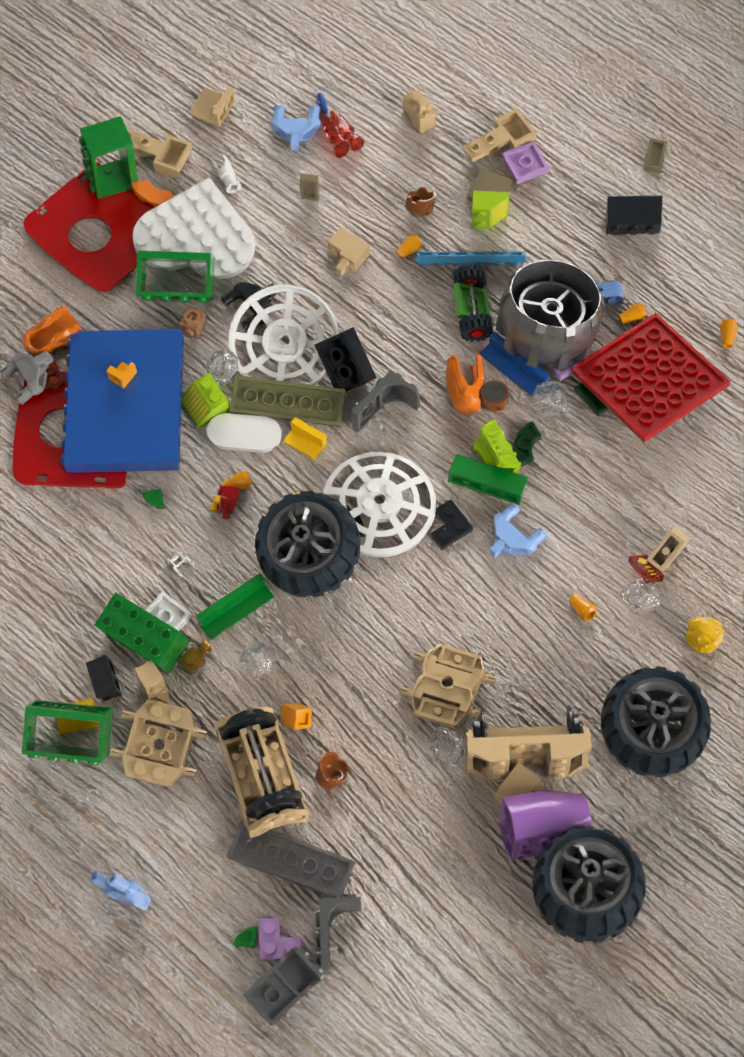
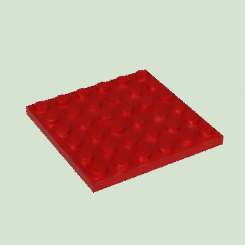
[571,313,730,442]

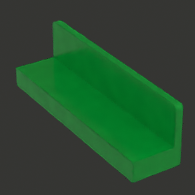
[448,454,528,505]
[196,573,274,640]

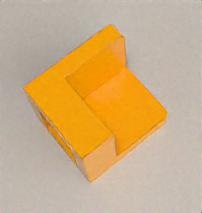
[106,362,137,389]
[281,703,312,729]

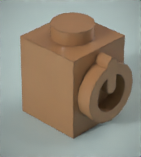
[180,306,207,339]

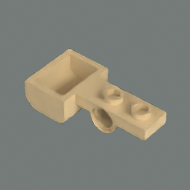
[462,108,536,163]
[127,129,193,178]

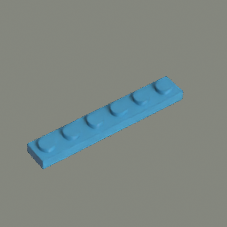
[417,251,526,266]

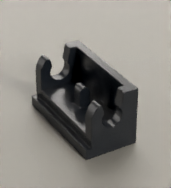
[86,655,122,701]

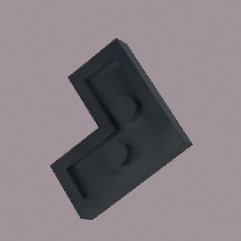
[431,499,473,550]

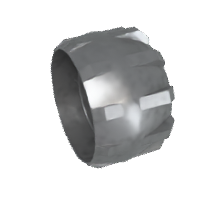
[496,259,605,370]

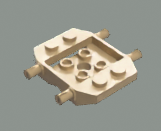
[399,644,497,729]
[110,699,208,788]

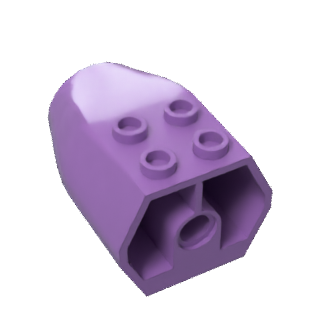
[498,790,591,860]

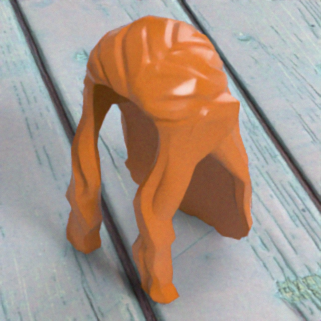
[22,305,81,357]
[446,354,484,415]

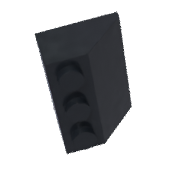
[605,195,662,235]
[314,327,377,392]

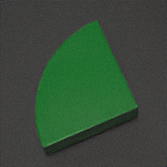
[142,489,165,509]
[234,927,258,949]

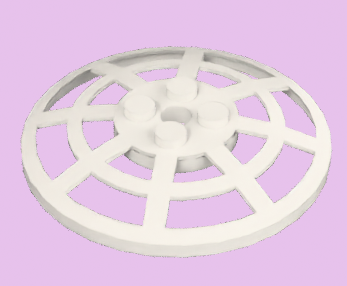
[228,285,339,385]
[323,452,436,557]

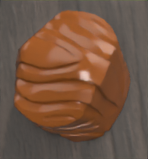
[406,187,436,216]
[315,752,348,790]

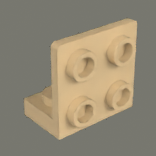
[189,87,235,127]

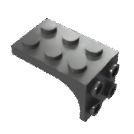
[352,370,420,433]
[315,894,362,975]
[243,946,324,1026]

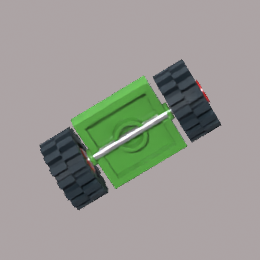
[452,263,494,342]

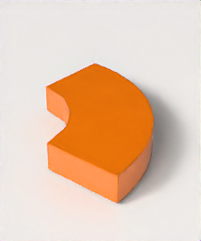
[131,180,173,207]

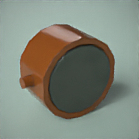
[480,380,509,412]

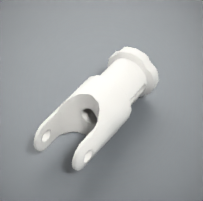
[213,154,241,193]

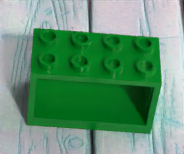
[78,116,138,199]
[136,250,215,303]
[94,592,190,674]
[22,700,113,765]

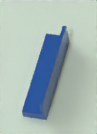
[480,331,550,398]

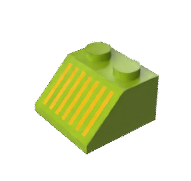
[471,191,510,230]
[182,373,230,429]

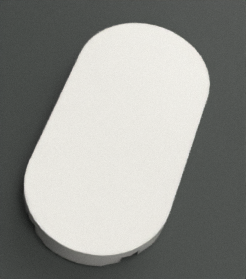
[207,413,282,453]

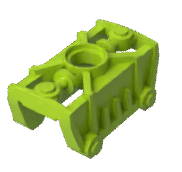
[471,419,521,473]

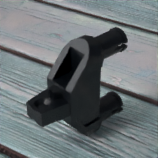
[220,282,278,332]

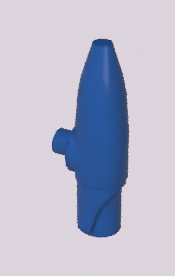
[316,93,328,116]

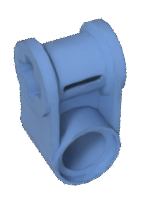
[596,281,624,305]

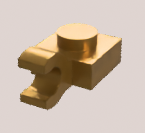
[177,640,212,675]

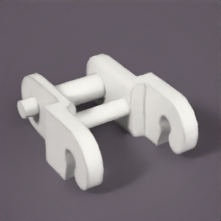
[166,551,195,578]

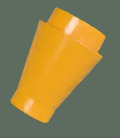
[396,234,423,259]
[618,303,647,325]
[720,319,738,348]
[223,470,252,490]
[569,594,597,622]

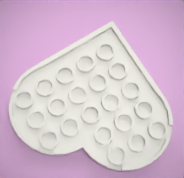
[133,178,255,279]

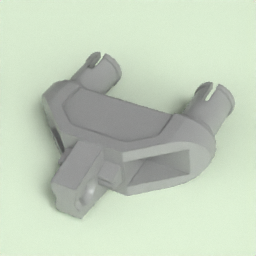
[0,351,54,405]

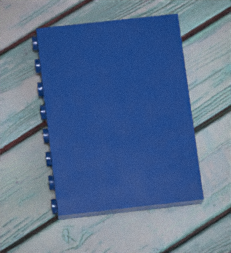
[61,329,184,473]

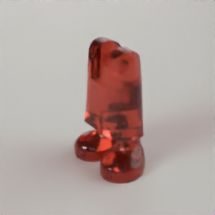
[319,109,365,158]

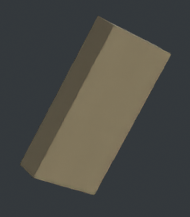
[644,138,668,174]
[299,174,320,201]

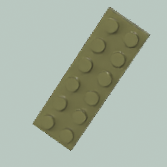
[230,375,346,427]

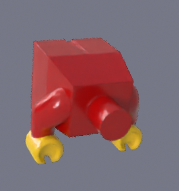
[210,485,239,519]

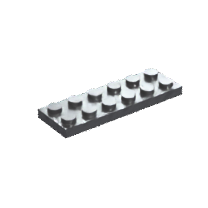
[226,819,356,898]

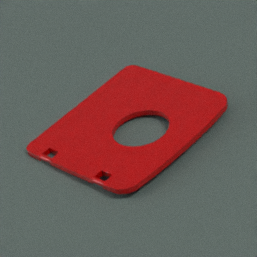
[23,162,155,292]
[13,371,127,489]

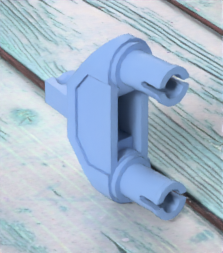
[270,104,321,151]
[490,503,548,558]
[89,870,151,910]

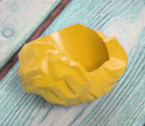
[685,616,724,653]

